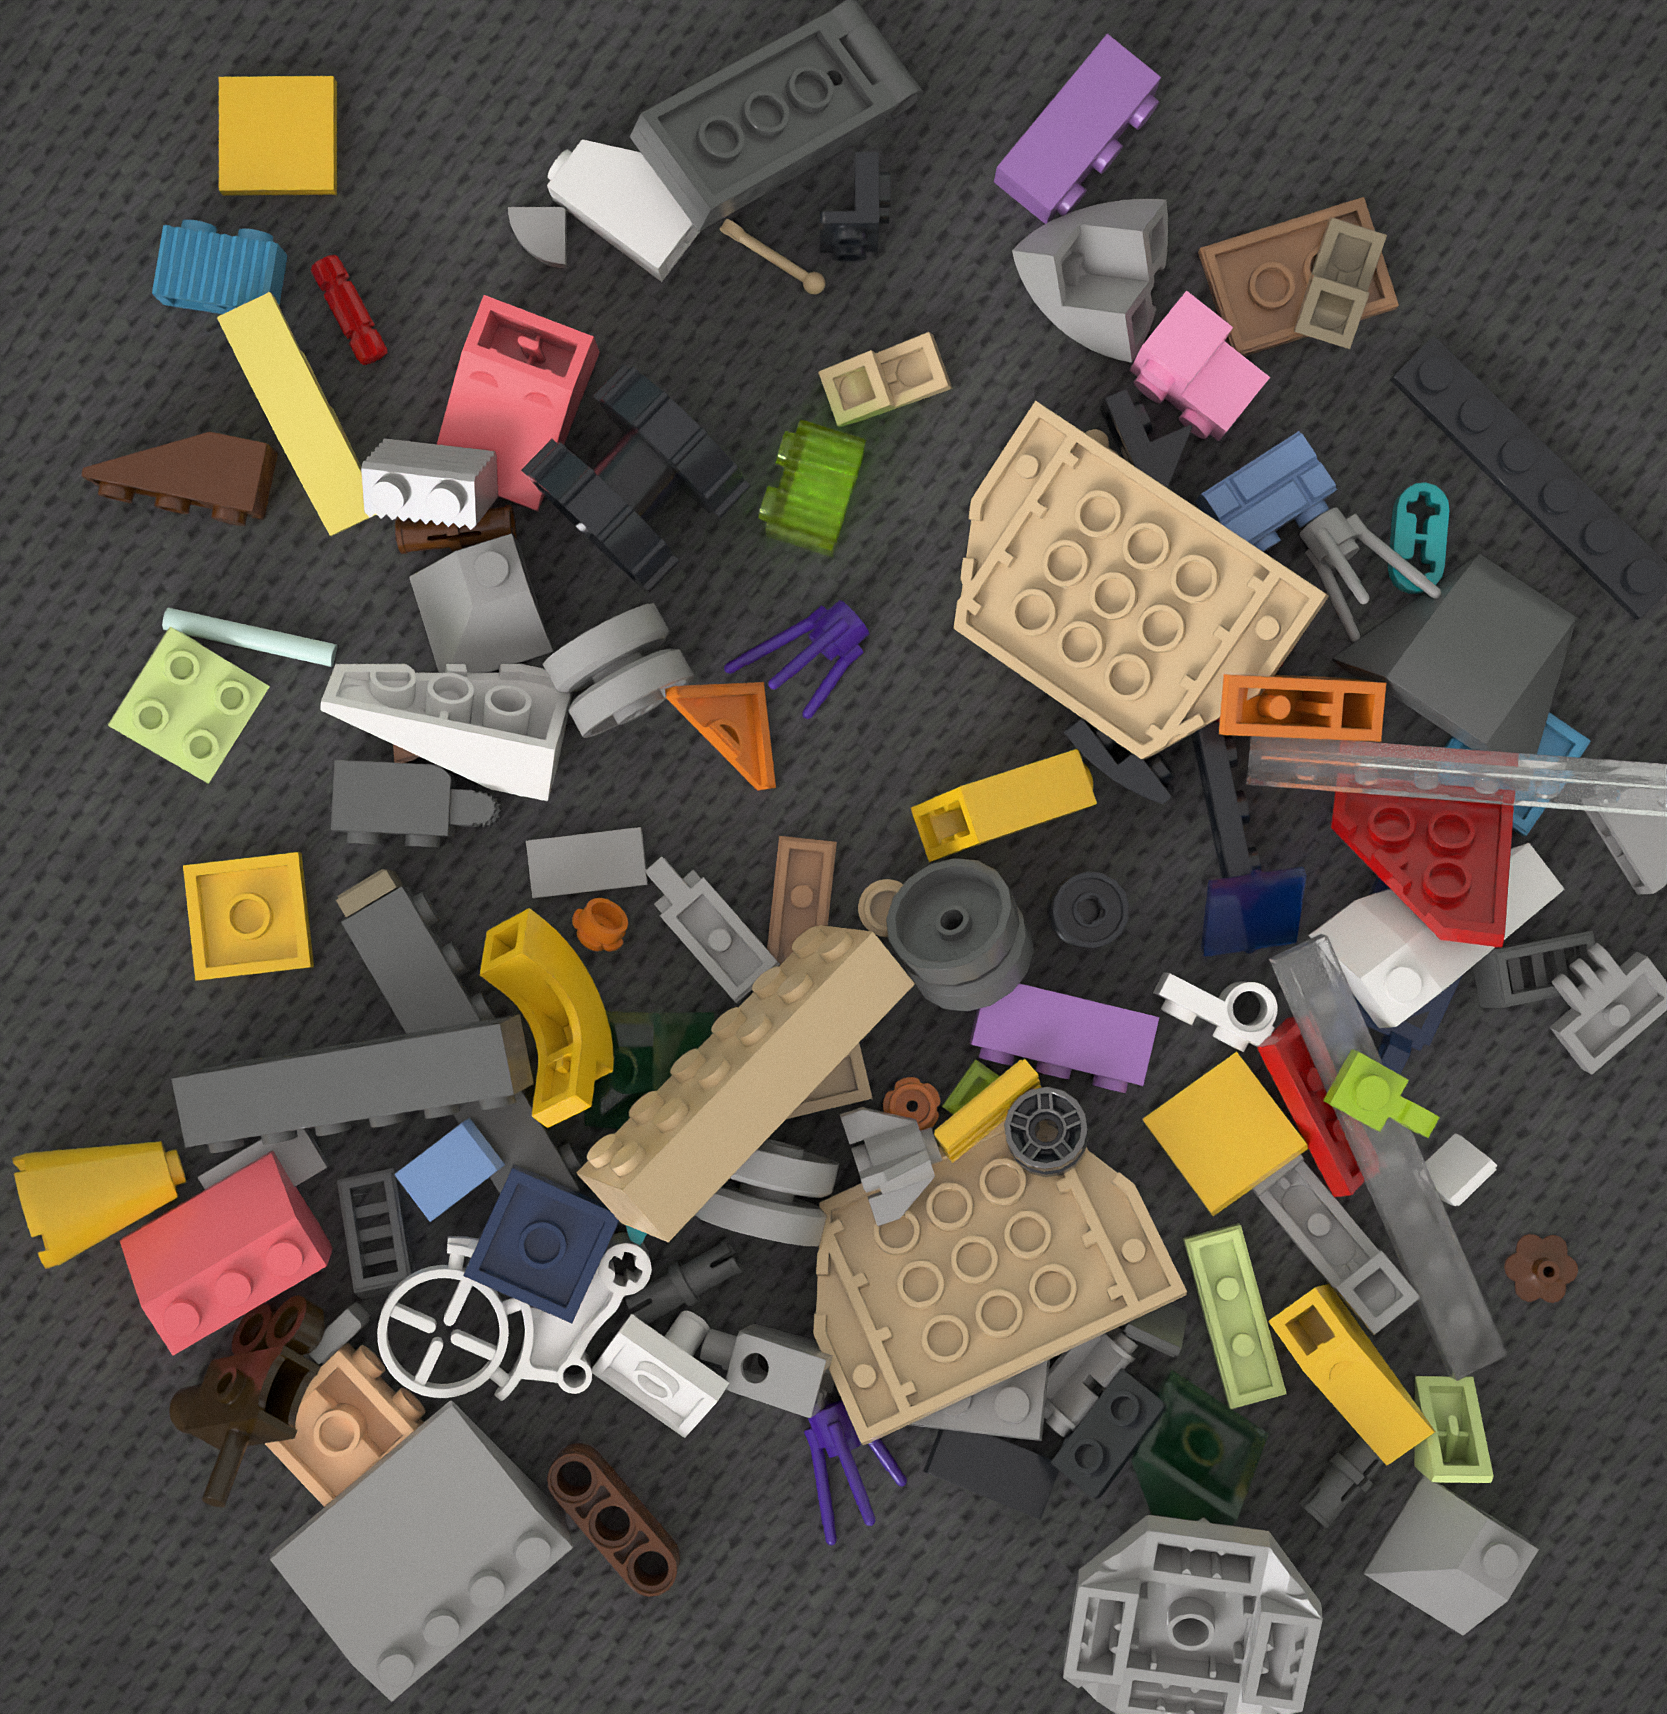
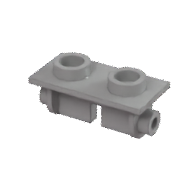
[1044,1327,1138,1437]

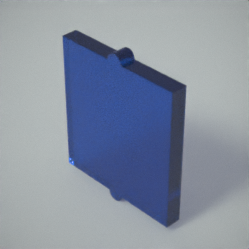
[1201,867,1307,957]

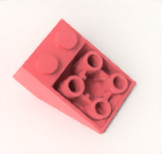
[437,295,600,512]

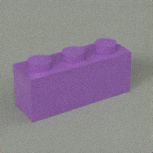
[994,34,1161,224]
[969,984,1159,1093]

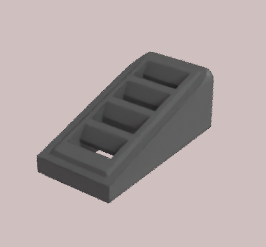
[1473,931,1599,1008]
[337,1168,418,1299]

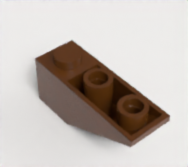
[81,432,278,526]

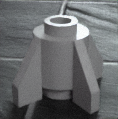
[840,1107,942,1226]

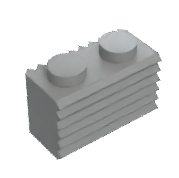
[361,438,498,530]

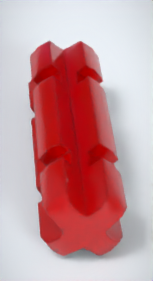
[311,255,387,365]

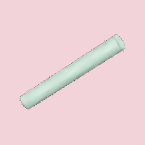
[162,607,338,667]

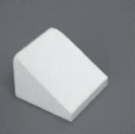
[1416,1133,1497,1206]

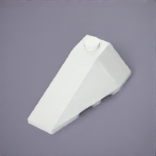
[320,664,573,801]
[1309,843,1564,1028]

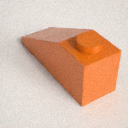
[1219,674,1386,742]

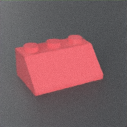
[120,1150,333,1355]

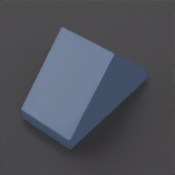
[394,1118,505,1222]

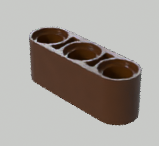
[547,1443,680,1597]

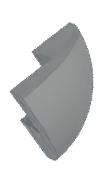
[1012,199,1168,363]

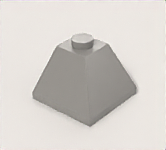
[409,534,553,673]
[1363,1474,1539,1635]

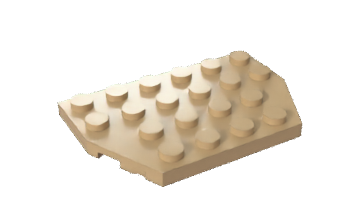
[954,401,1329,759]
[813,1120,1187,1445]

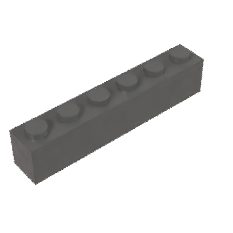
[341,886,585,1193]
[171,1014,534,1153]

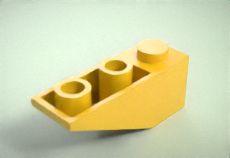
[1268,1284,1436,1466]

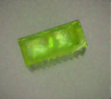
[758,419,867,557]

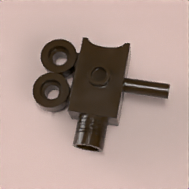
[169,1295,325,1508]

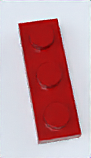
[1257,1015,1381,1197]

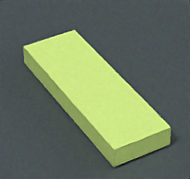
[1183,1223,1287,1409]

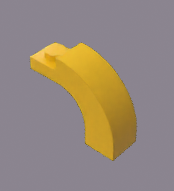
[480,908,614,1128]

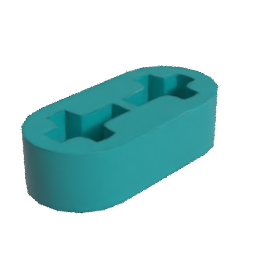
[1388,482,1449,594]

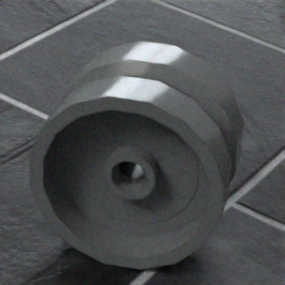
[886,858,1034,1011]

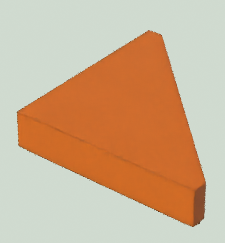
[665,682,776,791]

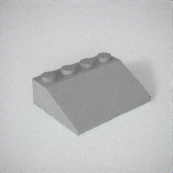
[270,1400,573,1702]

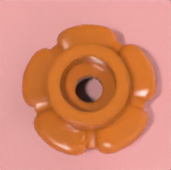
[572,898,628,952]
[883,1077,940,1131]

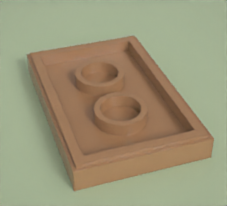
[1198,197,1399,356]

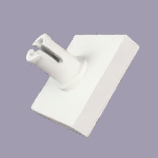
[592,1311,729,1438]

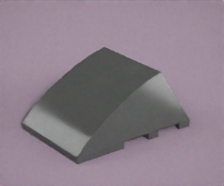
[1332,554,1577,792]

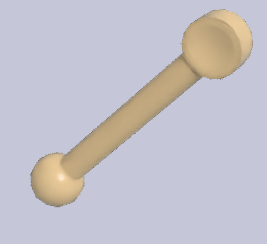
[720,219,825,294]

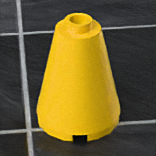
[12,1141,186,1269]

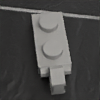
[644,856,781,1004]

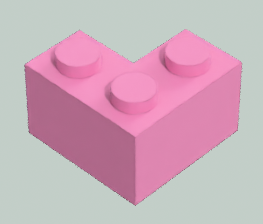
[1130,291,1270,441]

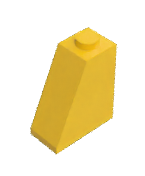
[911,749,1097,862]

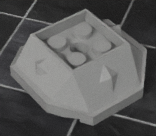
[1063,1515,1323,1714]

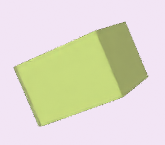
[1414,1376,1493,1483]

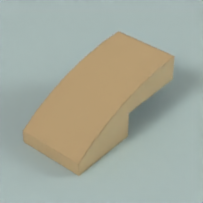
[819,332,952,427]

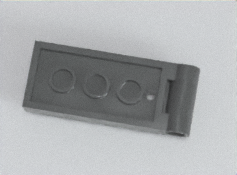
[630,0,924,232]

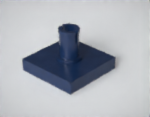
[463,1164,619,1324]

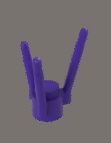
[724,600,870,719]
[804,1399,907,1545]

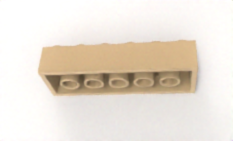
[577,925,915,1242]

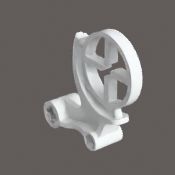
[377,1232,652,1401]

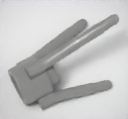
[1300,508,1441,642]

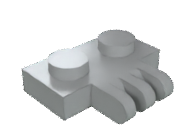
[1549,943,1667,1075]

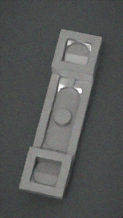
[1252,1154,1421,1335]

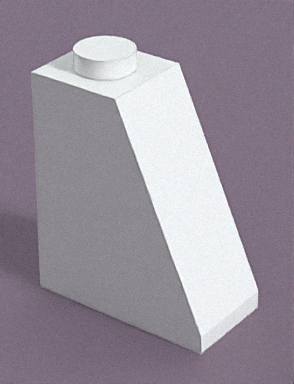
[547,140,700,282]

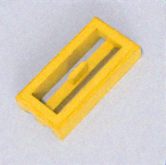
[934,1059,1042,1163]

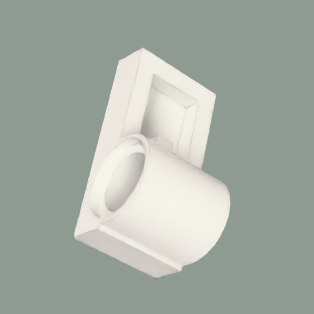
[1153,973,1278,1052]

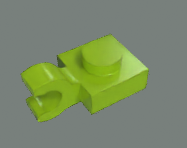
[1323,1049,1440,1138]

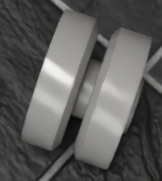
[543,603,695,738]
[695,1139,839,1246]

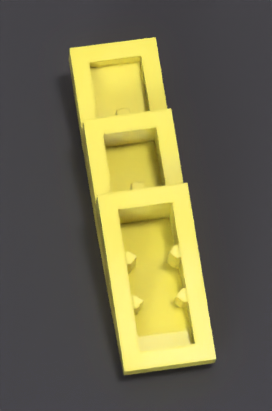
[217,292,377,536]

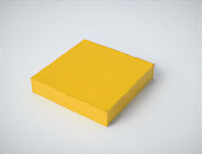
[219,76,337,196]
[183,852,314,981]
[1142,1052,1308,1216]

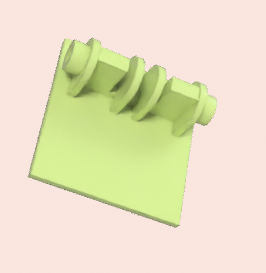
[108,626,270,784]

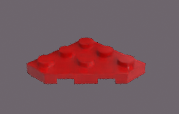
[1331,768,1515,948]

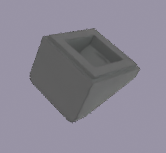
[1120,1303,1187,1357]

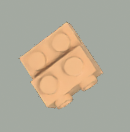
[265,1343,425,1507]

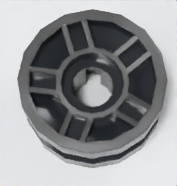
[1004,1087,1089,1177]

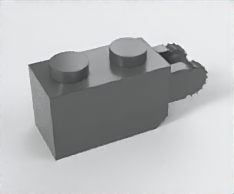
[331,760,503,848]

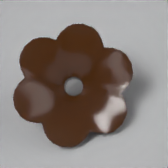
[1504,1234,1578,1303]

